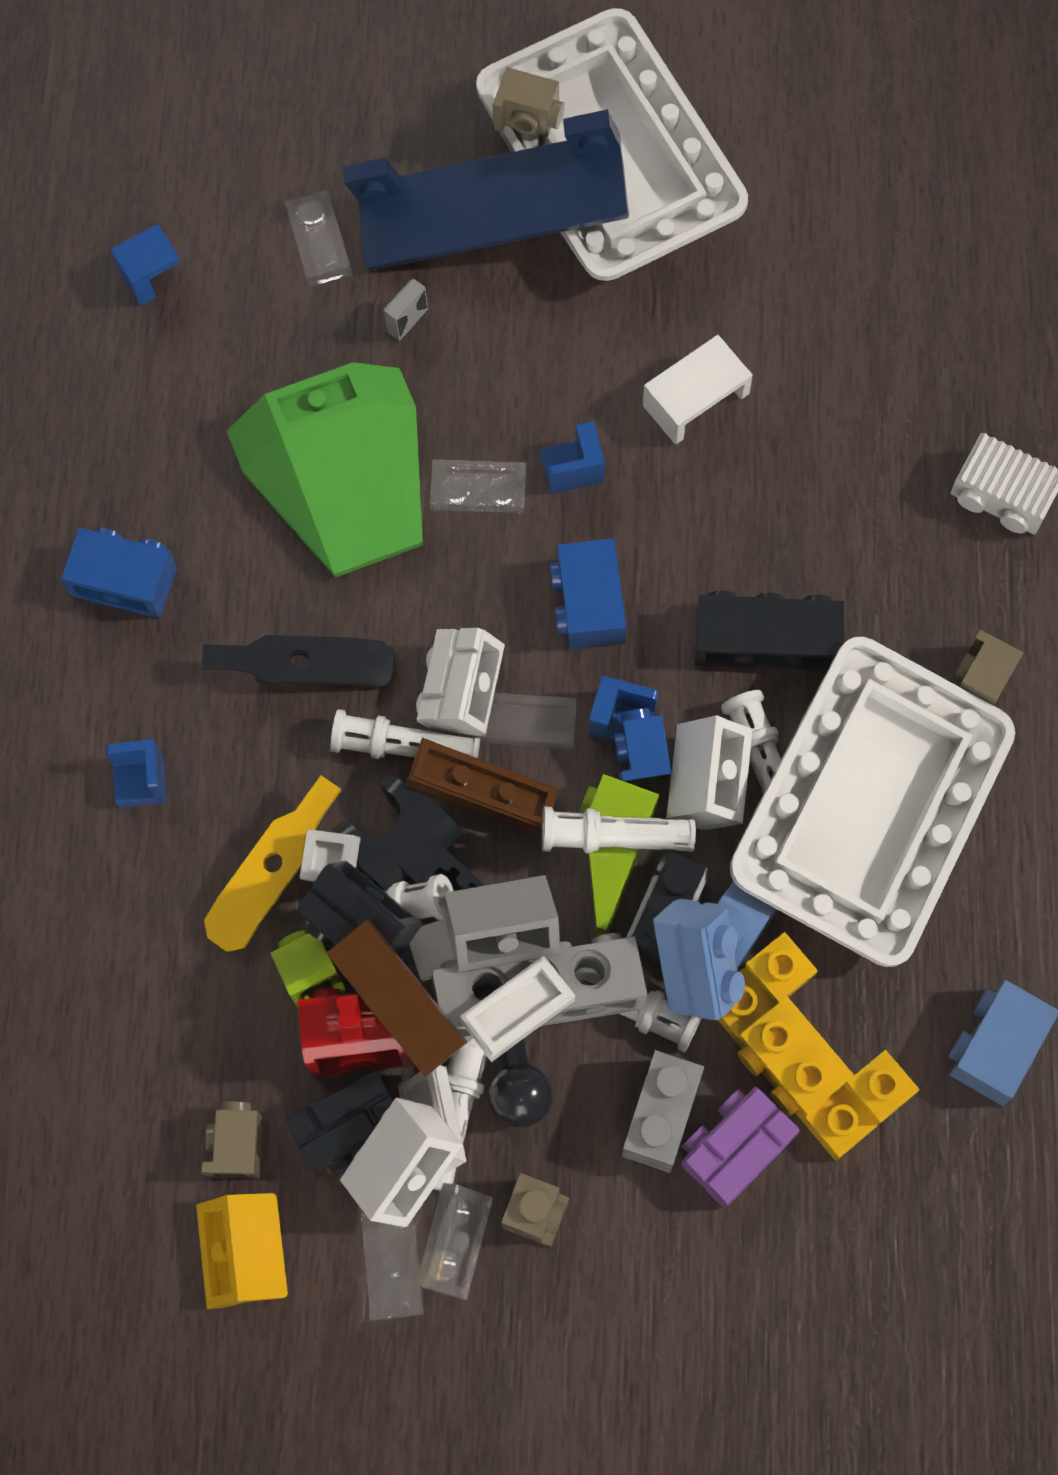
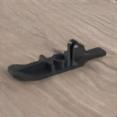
[202,635,395,689]

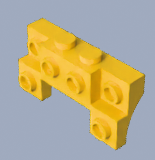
[718,932,920,1161]

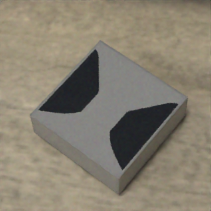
[384,279,428,341]

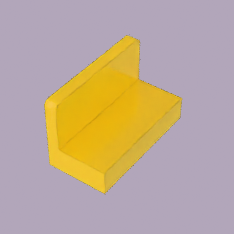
[196,1193,288,1309]

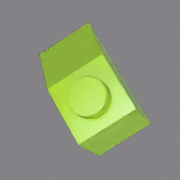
[270,930,347,1008]

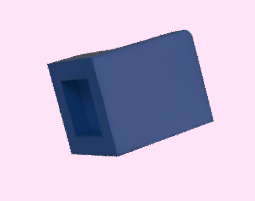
[110,224,180,306]
[541,421,605,494]
[589,675,659,742]
[106,739,167,808]

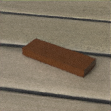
[405,737,559,837]
[326,920,468,1077]

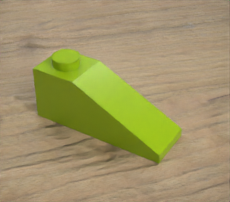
[580,774,659,937]

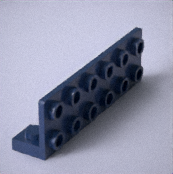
[343,109,629,271]

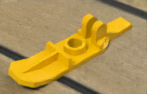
[204,775,342,952]

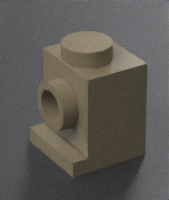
[492,67,565,137]
[954,630,1024,706]
[202,1101,264,1179]
[501,1173,570,1247]

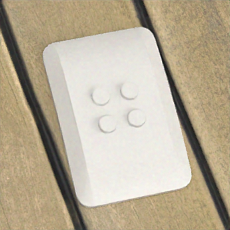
[476,8,748,281]
[730,637,1015,967]

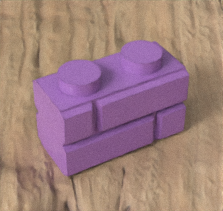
[681,1087,800,1209]

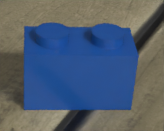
[61,528,177,619]
[549,538,626,650]

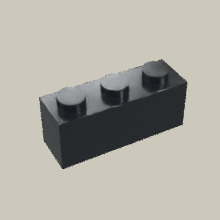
[695,590,844,671]

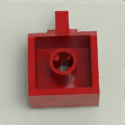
[297,988,414,1078]

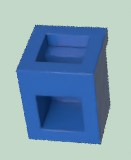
[613,708,671,782]

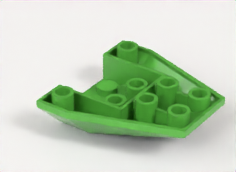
[227,362,423,578]

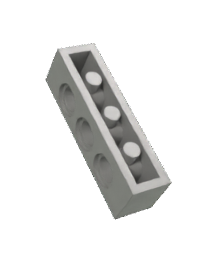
[432,933,648,1039]

